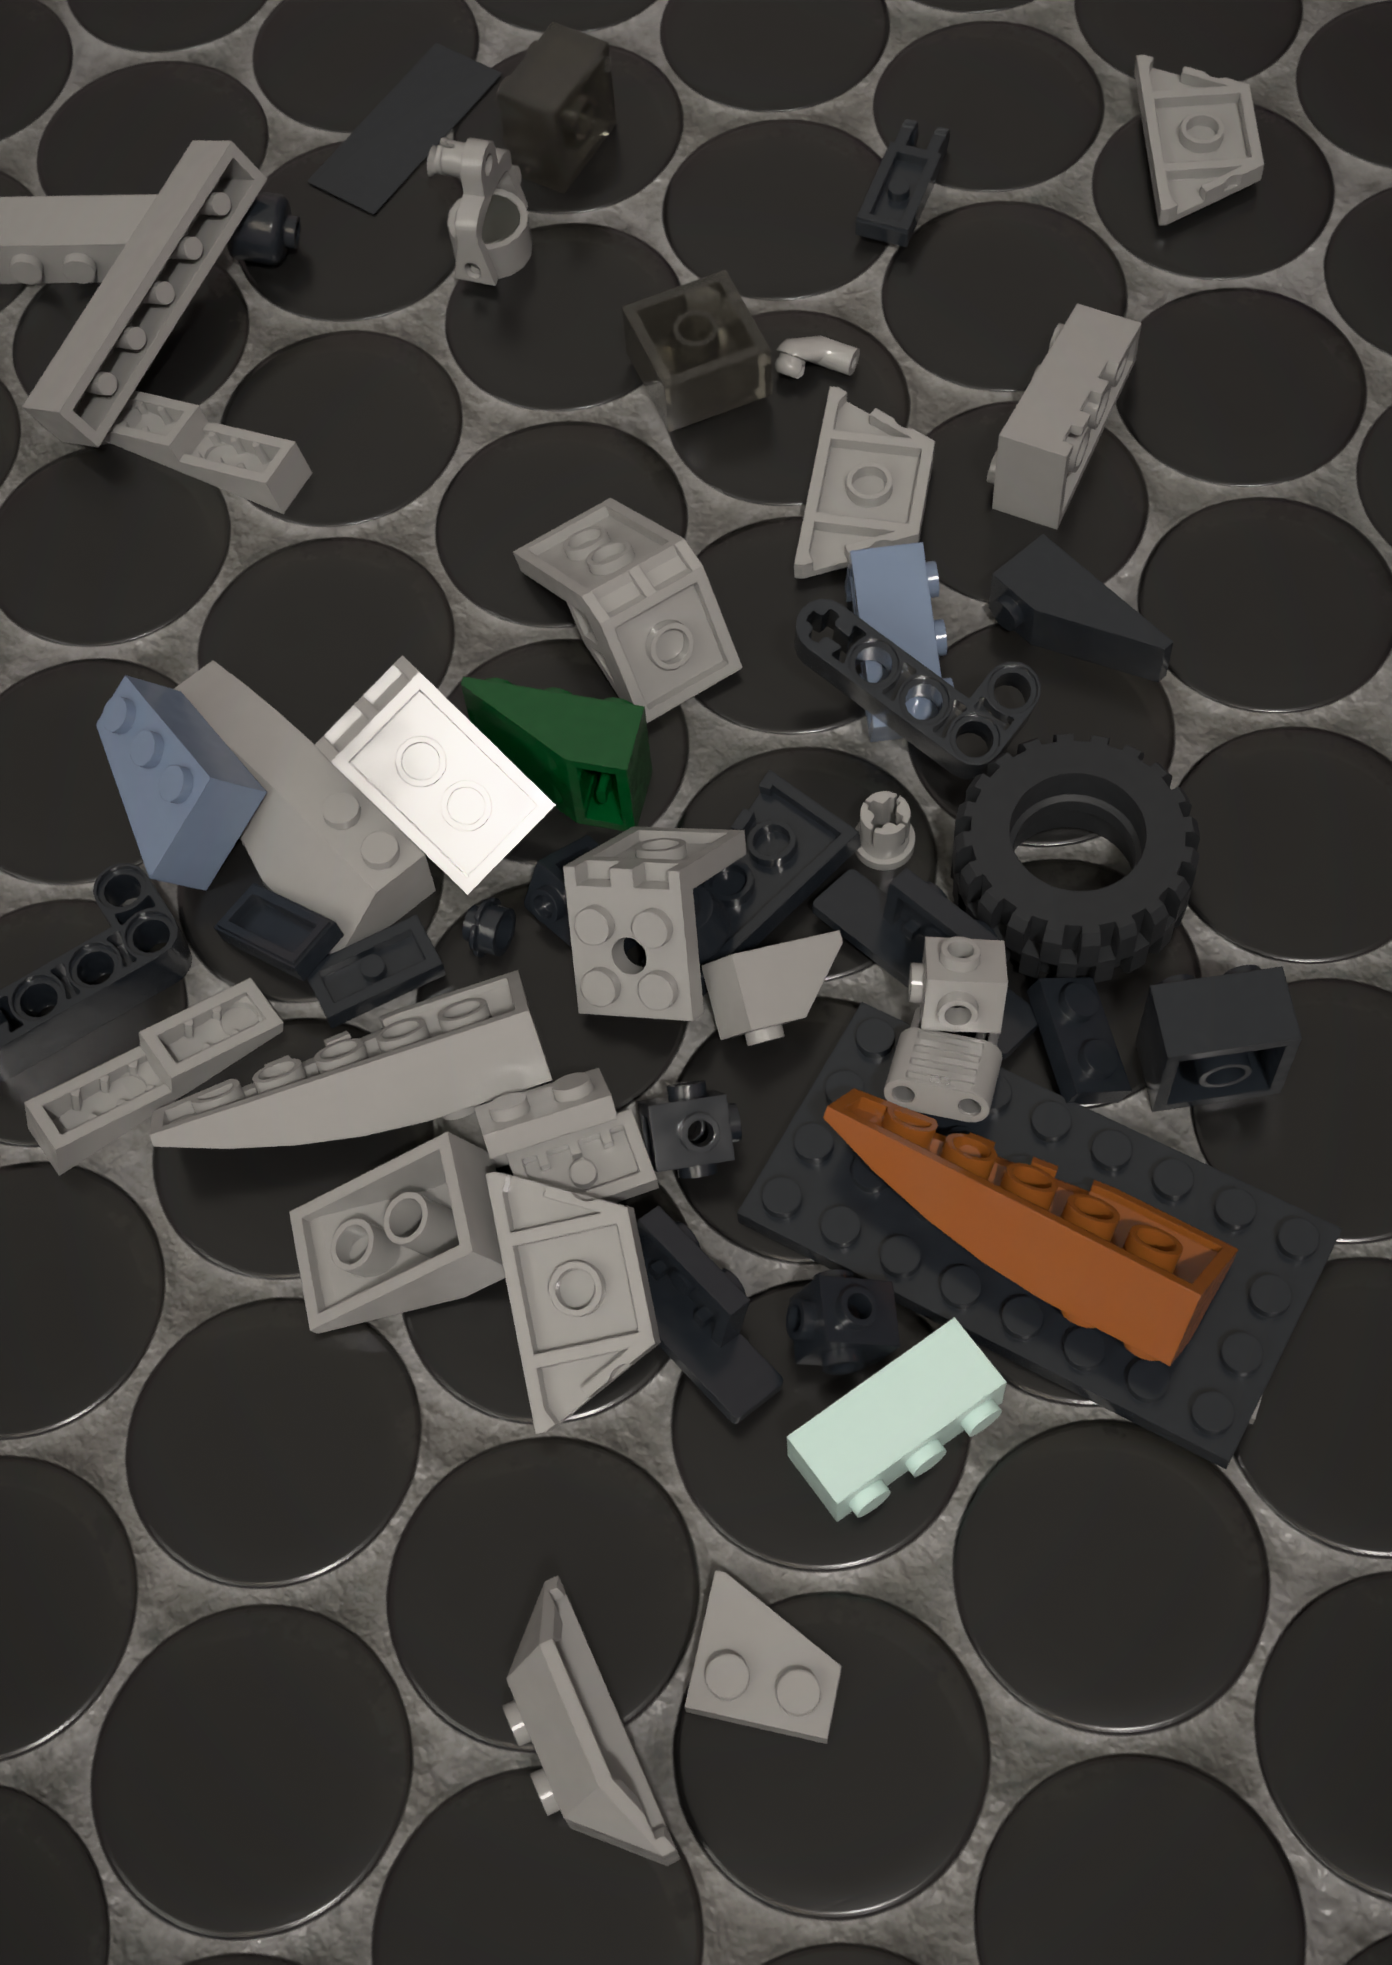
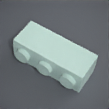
[787,1317,1006,1522]

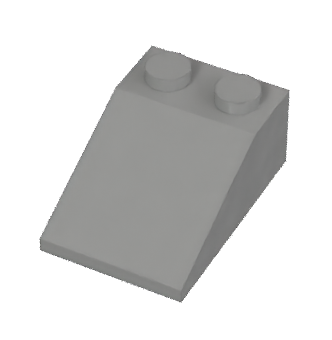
[289,1132,505,1334]

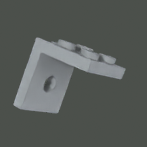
[563,827,746,1021]

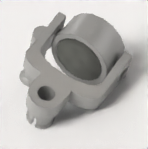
[427,137,533,286]

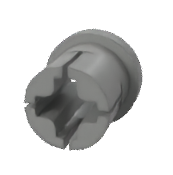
[855,791,915,871]

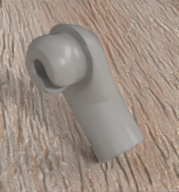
[774,336,860,379]

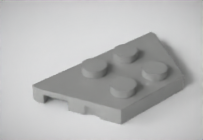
[1134,55,1264,225]
[794,386,935,579]
[486,1172,661,1434]

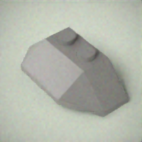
[502,1576,681,1866]

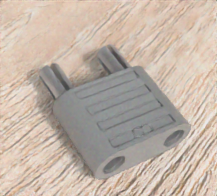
[884,1007,1002,1122]

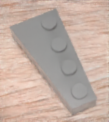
[987,303,1142,530]

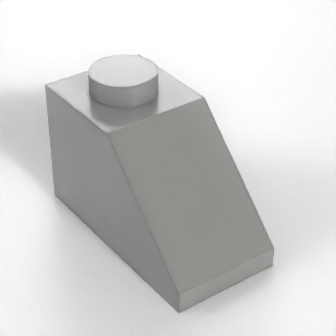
[701,930,843,1046]

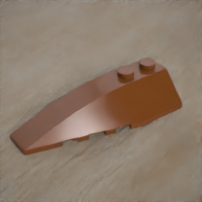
[823,1088,1239,1366]

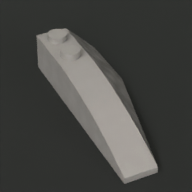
[174,660,436,955]
[149,970,552,1149]

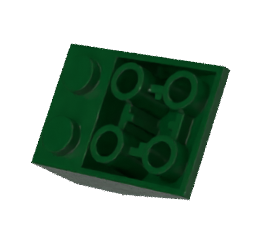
[461,676,653,831]

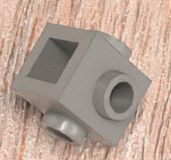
[908,937,1008,1034]

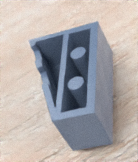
[845,542,954,742]
[96,675,267,891]

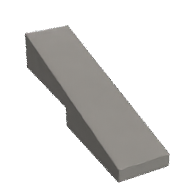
[103,390,312,514]
[24,978,283,1176]

